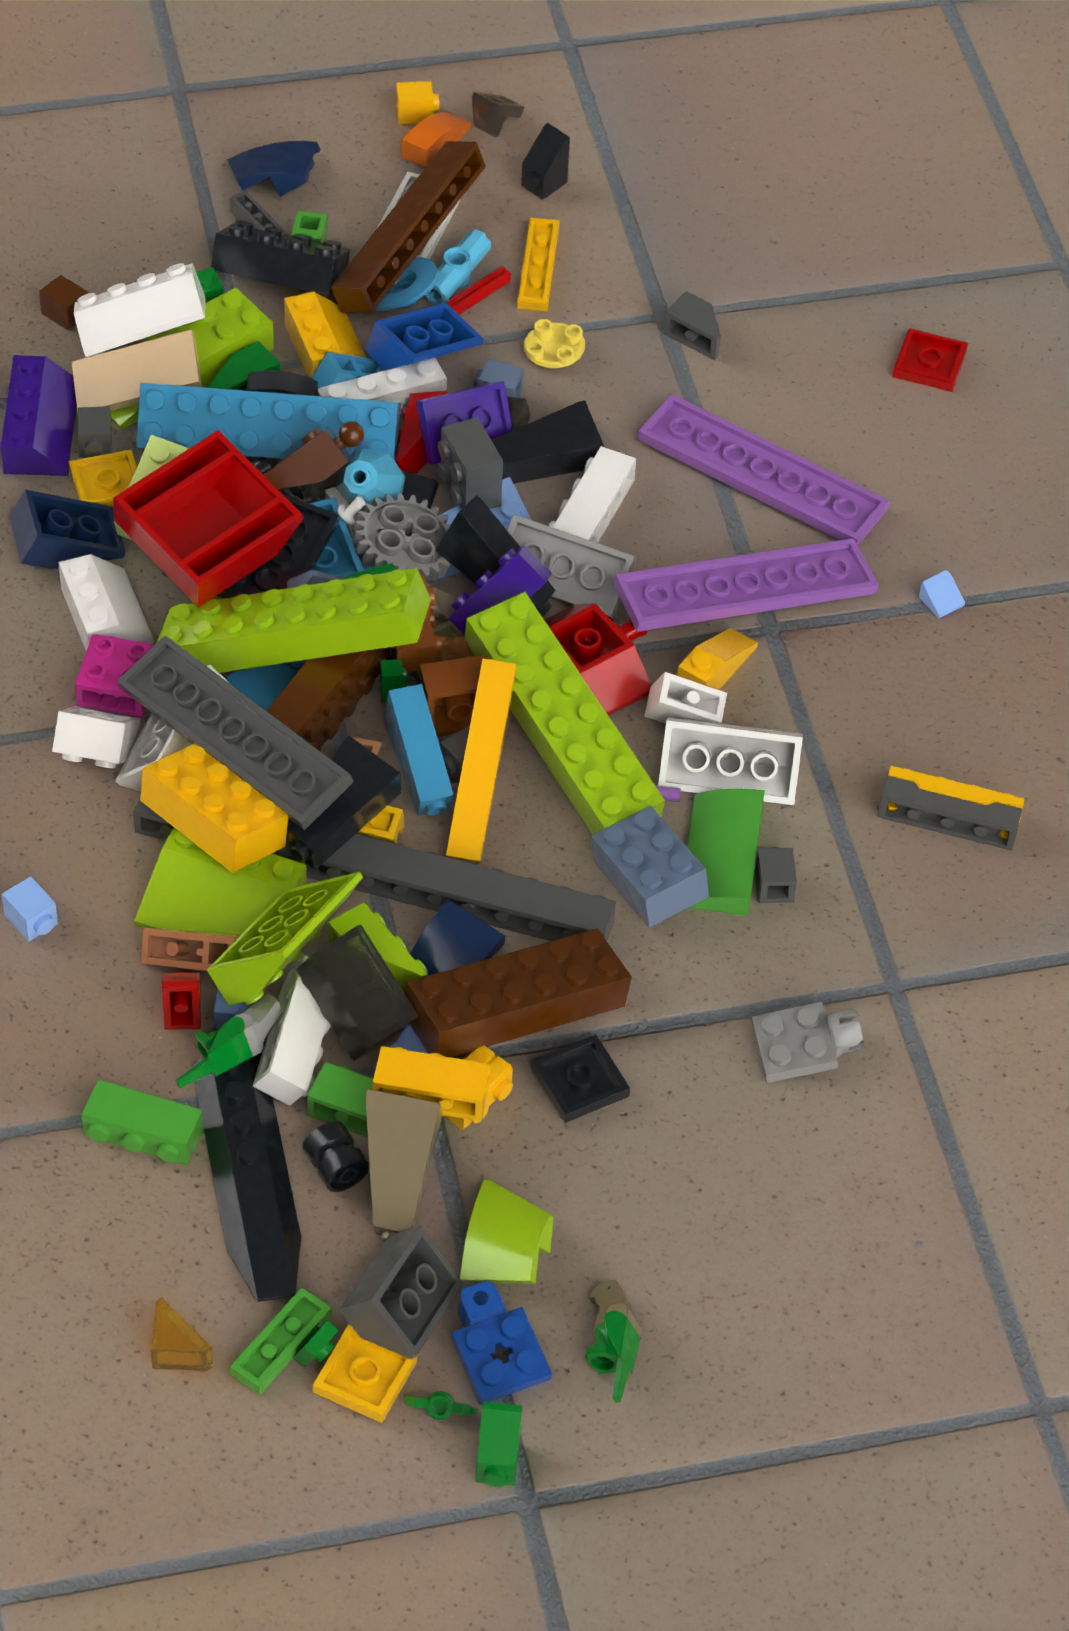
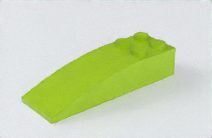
[111,287,274,430]

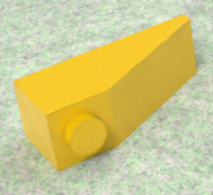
[677,628,758,690]

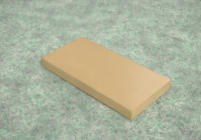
[72,329,202,412]

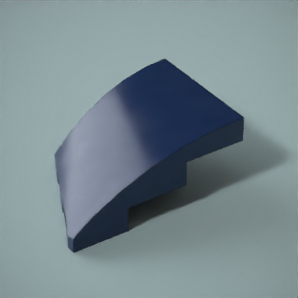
[227,141,321,196]
[410,900,505,976]

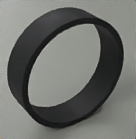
[246,370,318,396]

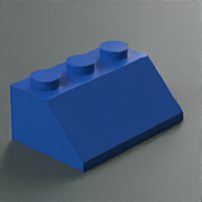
[366,302,484,370]

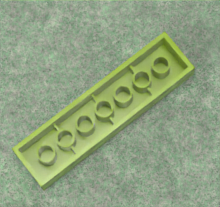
[157,568,431,673]
[464,592,665,835]

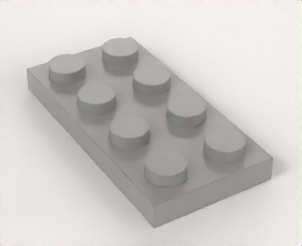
[507,514,637,620]

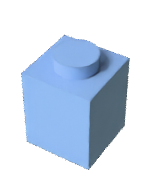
[2,876,58,942]

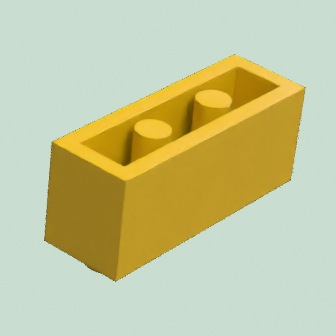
[372,1046,491,1121]

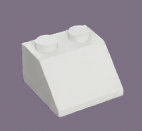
[52,706,141,768]

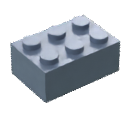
[591,806,709,928]

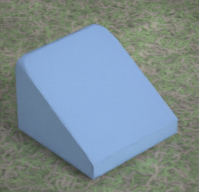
[919,570,965,619]

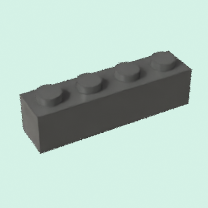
[230,190,288,235]

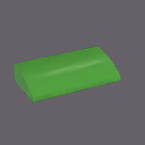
[687,789,765,916]

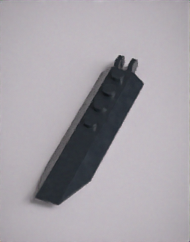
[192,1027,301,1302]

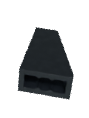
[491,400,604,484]
[435,495,556,617]
[288,736,401,870]

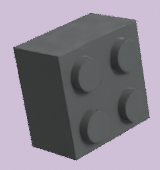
[437,417,503,509]

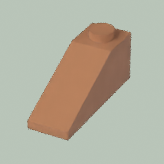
[141,928,240,971]

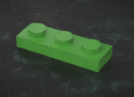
[229,1287,332,1395]

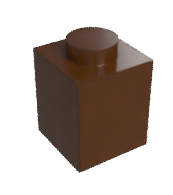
[39,275,88,331]

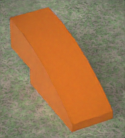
[401,111,472,168]

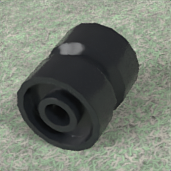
[303,1121,369,1192]

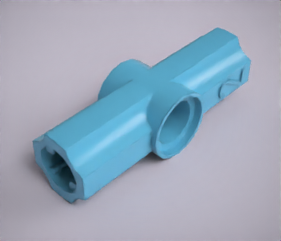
[424,229,491,305]

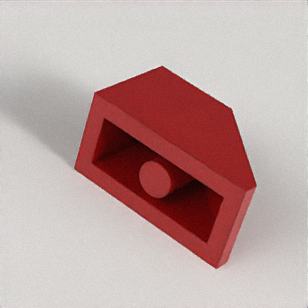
[162,971,201,1030]

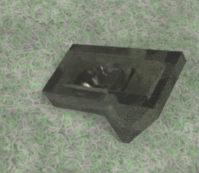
[472,92,525,137]

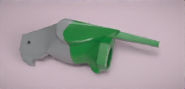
[175,994,282,1088]

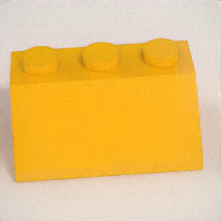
[284,292,366,378]

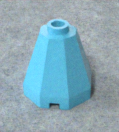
[336,448,406,511]

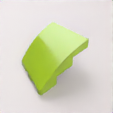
[460,1179,554,1284]

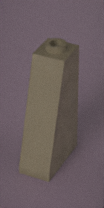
[365,1089,442,1242]

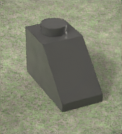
[663,291,720,361]

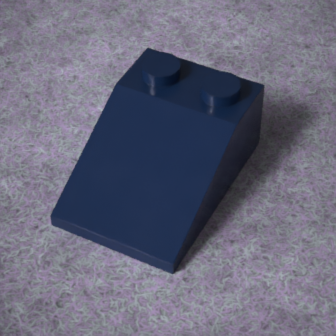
[9,489,126,569]

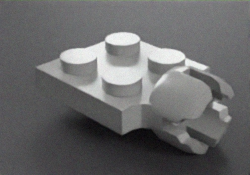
[752,1002,864,1083]

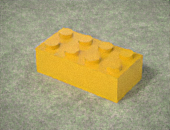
[140,743,289,873]

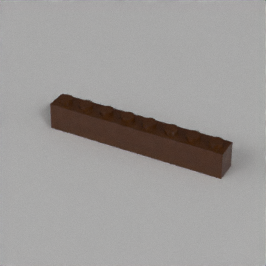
[331,141,486,313]

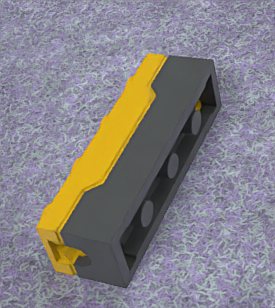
[878,766,1025,851]

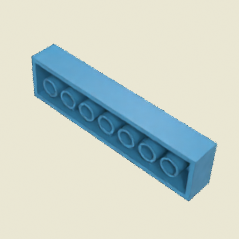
[136,383,401,459]

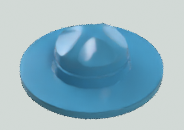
[375,257,438,311]

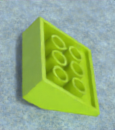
[134,828,307,935]
[207,871,363,1006]

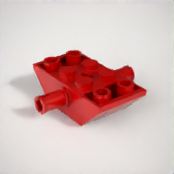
[545,603,651,716]

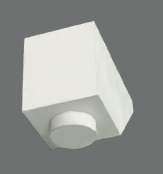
[644,672,727,724]

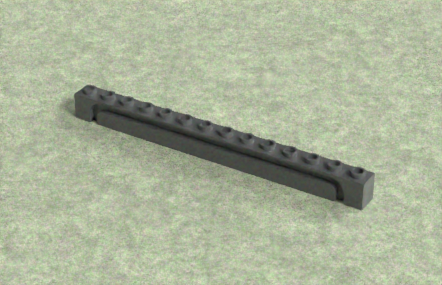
[133,798,616,941]

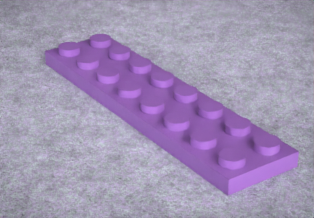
[637,394,890,546]
[613,538,879,632]

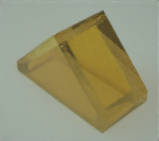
[151,1297,213,1371]

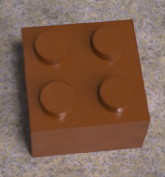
[419,655,488,737]

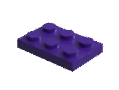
[416,381,513,465]

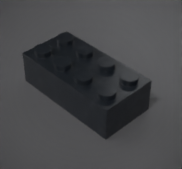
[211,221,350,296]

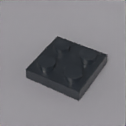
[531,1034,630,1123]

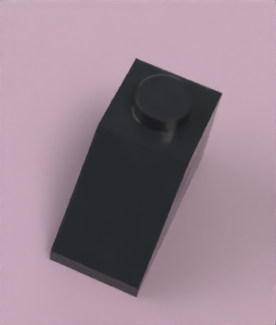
[521,123,570,200]

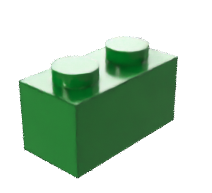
[380,659,407,704]

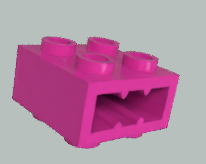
[75,634,155,718]

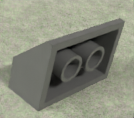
[339,1226,464,1359]

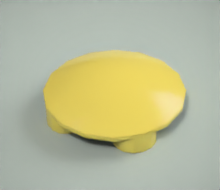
[524,319,585,368]

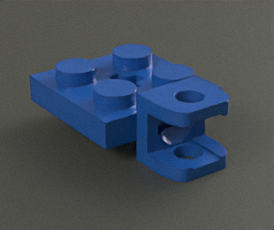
[451,1281,552,1405]

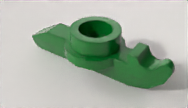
[404,1391,478,1420]

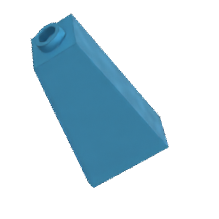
[383,684,454,816]

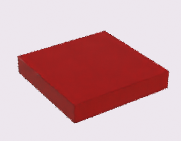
[892,328,968,392]

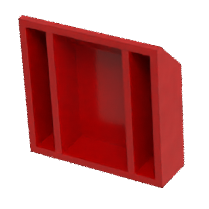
[113,430,303,608]

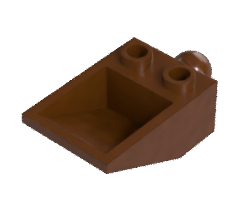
[264,421,365,489]

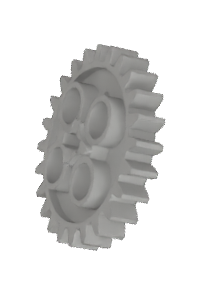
[352,493,453,582]

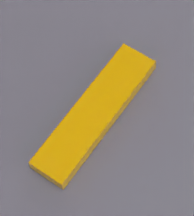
[517,217,560,312]

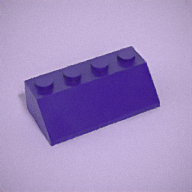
[0,355,77,476]

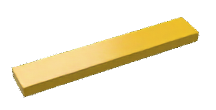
[446,658,517,864]

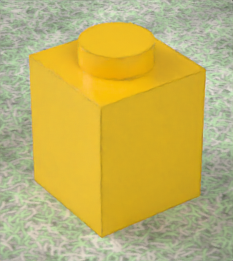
[396,81,439,125]

